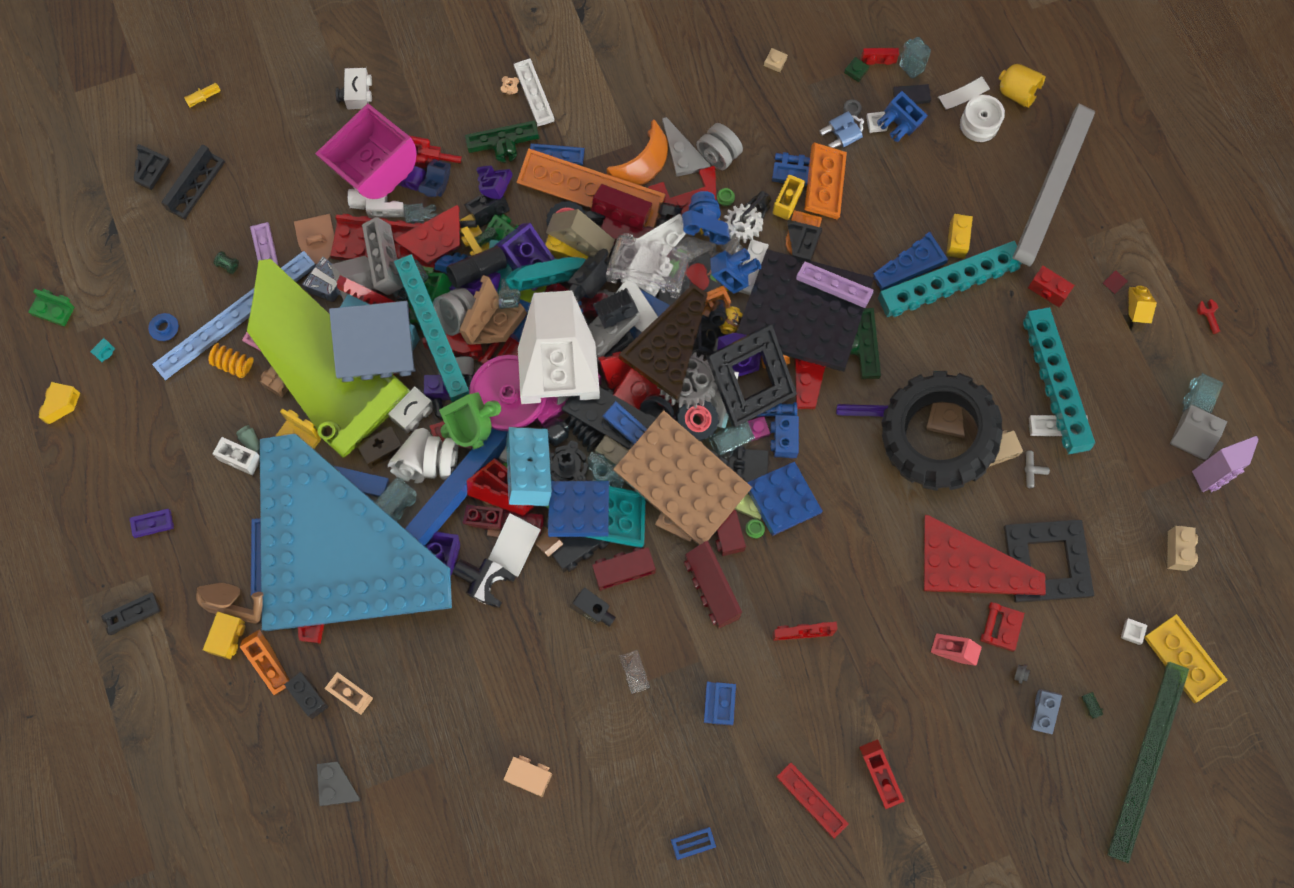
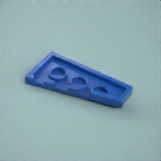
[873,232,948,291]

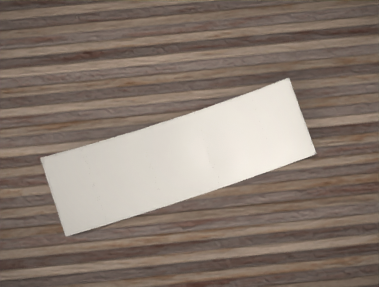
[939,77,990,109]

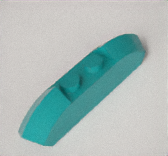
[505,257,586,292]

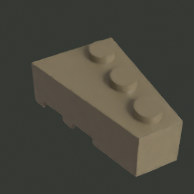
[546,209,615,257]

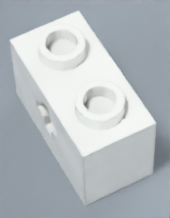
[213,437,260,476]

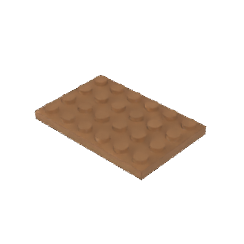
[613,410,752,545]

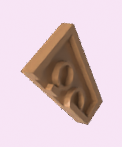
[927,402,965,438]

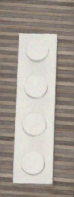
[514,59,554,127]

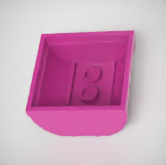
[315,103,417,199]

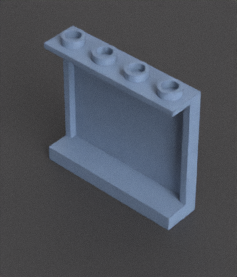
[329,301,416,382]

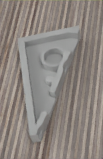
[662,117,710,177]

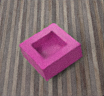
[746,416,770,441]

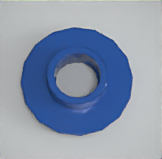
[148,313,179,341]

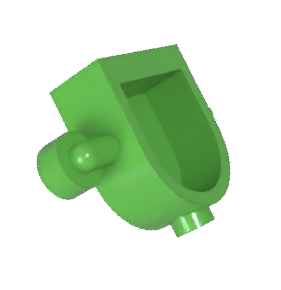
[439,392,501,450]

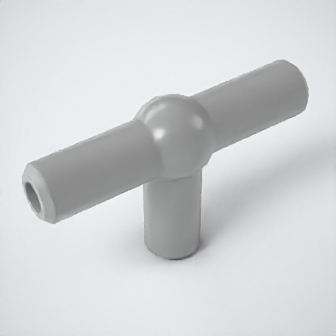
[1024,450,1050,488]

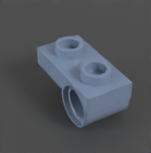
[1031,689,1062,734]

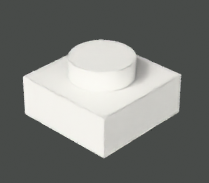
[866,112,888,133]
[1121,618,1147,645]

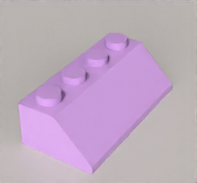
[1192,436,1258,492]

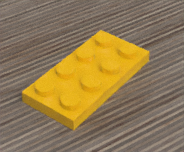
[1144,614,1228,703]

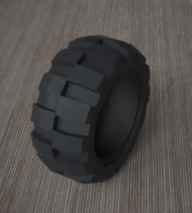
[881,371,1003,491]

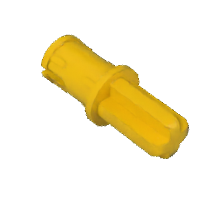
[184,83,220,108]

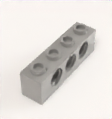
[362,217,403,295]

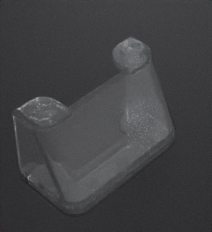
[606,233,691,299]

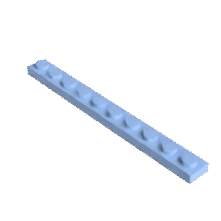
[152,251,316,380]

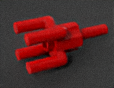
[408,135,462,169]

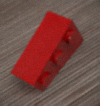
[467,459,535,516]

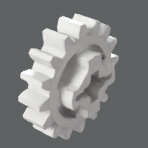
[724,204,763,243]

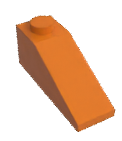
[240,629,289,695]

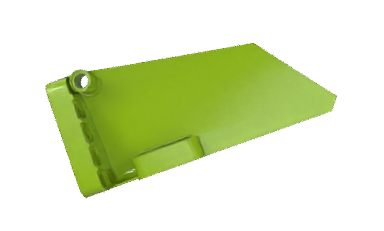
[247,259,410,458]

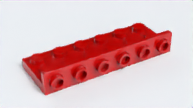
[330,214,441,272]

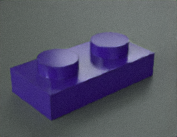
[130,509,174,538]

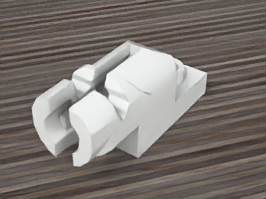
[348,189,405,218]

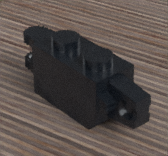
[568,248,613,303]

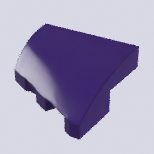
[477,165,513,199]

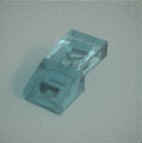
[499,278,521,309]

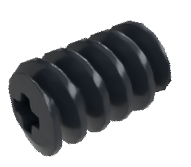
[564,415,604,452]

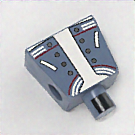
[302,257,342,302]

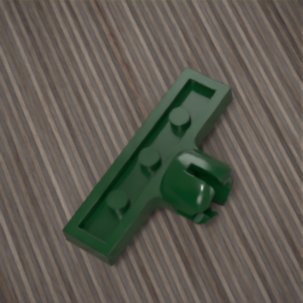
[465,120,539,163]
[850,308,881,379]

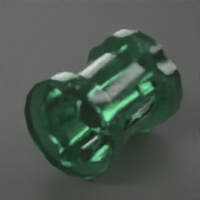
[213,251,239,274]

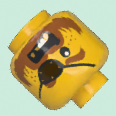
[718,306,743,335]

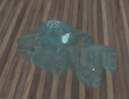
[404,203,437,224]

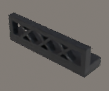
[161,144,225,220]

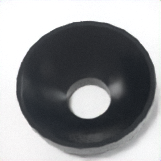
[640,396,674,418]

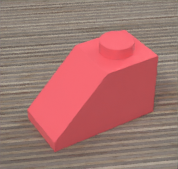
[931,634,982,666]

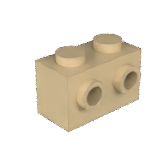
[1167,526,1198,571]

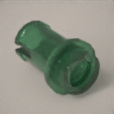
[474,227,499,248]
[1081,692,1104,719]

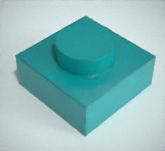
[90,338,115,362]

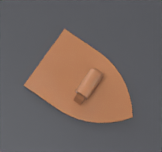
[294,214,334,265]

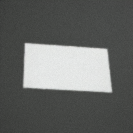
[489,513,541,577]

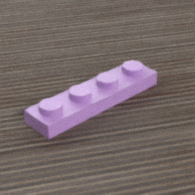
[796,262,873,308]

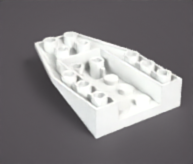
[518,291,600,404]

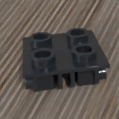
[729,446,768,482]

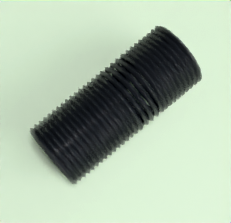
[446,246,507,288]

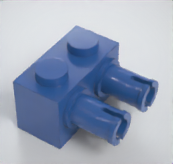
[877,91,928,142]
[710,248,761,294]

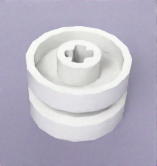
[960,95,1005,142]
[423,436,458,480]

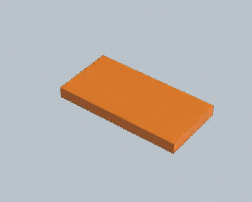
[804,142,847,219]

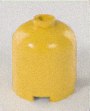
[999,64,1046,108]

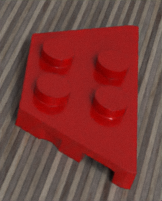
[395,205,461,264]

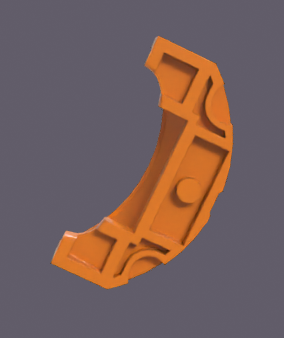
[606,119,668,186]

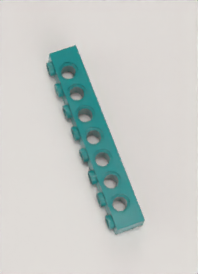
[878,241,1022,317]
[394,254,469,403]
[1023,307,1095,454]

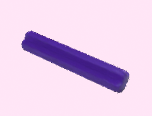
[836,404,889,417]

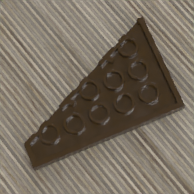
[619,284,708,400]

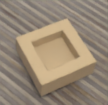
[764,48,788,72]

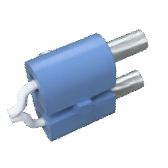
[819,111,864,148]

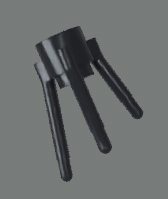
[742,191,771,219]

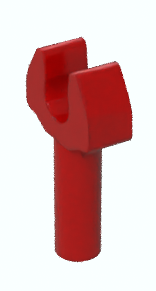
[1197,299,1220,334]

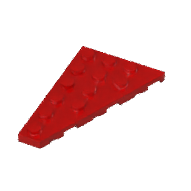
[924,515,1046,595]

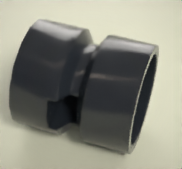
[654,202,683,228]

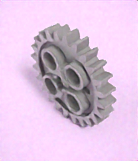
[657,352,718,409]

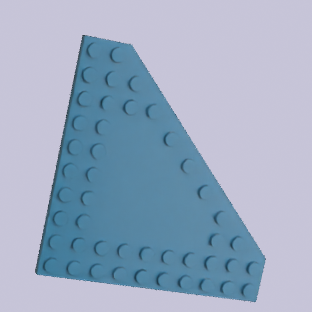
[260,434,452,631]

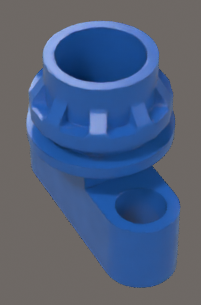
[682,191,730,245]

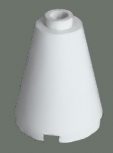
[388,428,432,483]

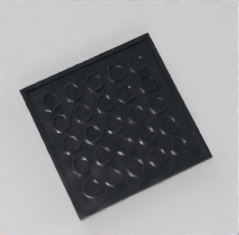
[737,249,874,372]

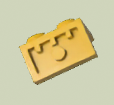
[276,409,321,449]

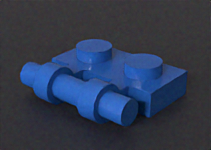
[772,152,810,186]

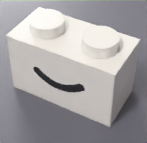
[344,68,372,109]
[388,386,433,434]

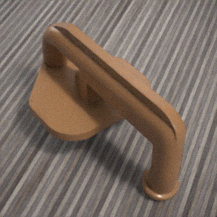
[196,583,264,624]

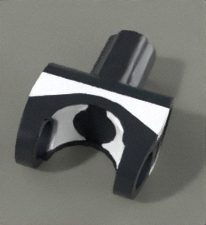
[453,558,516,608]

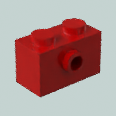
[1028,266,1075,307]

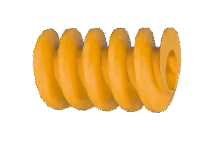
[208,343,253,378]

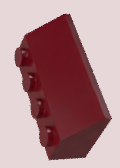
[683,540,742,629]

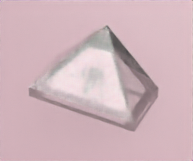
[619,650,650,694]

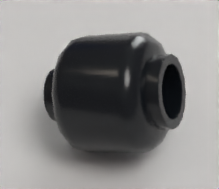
[541,418,570,446]

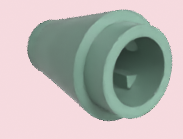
[236,425,260,453]

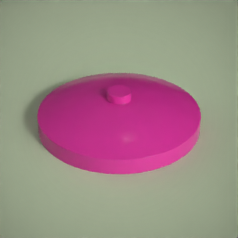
[469,355,547,431]

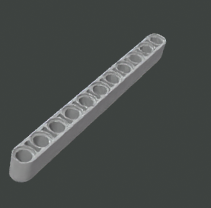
[1013,103,1095,267]

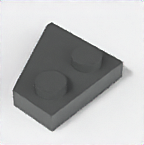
[317,762,361,806]

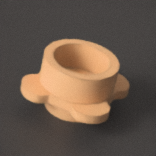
[501,76,519,94]

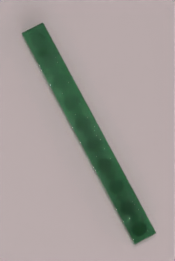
[1107,662,1189,864]

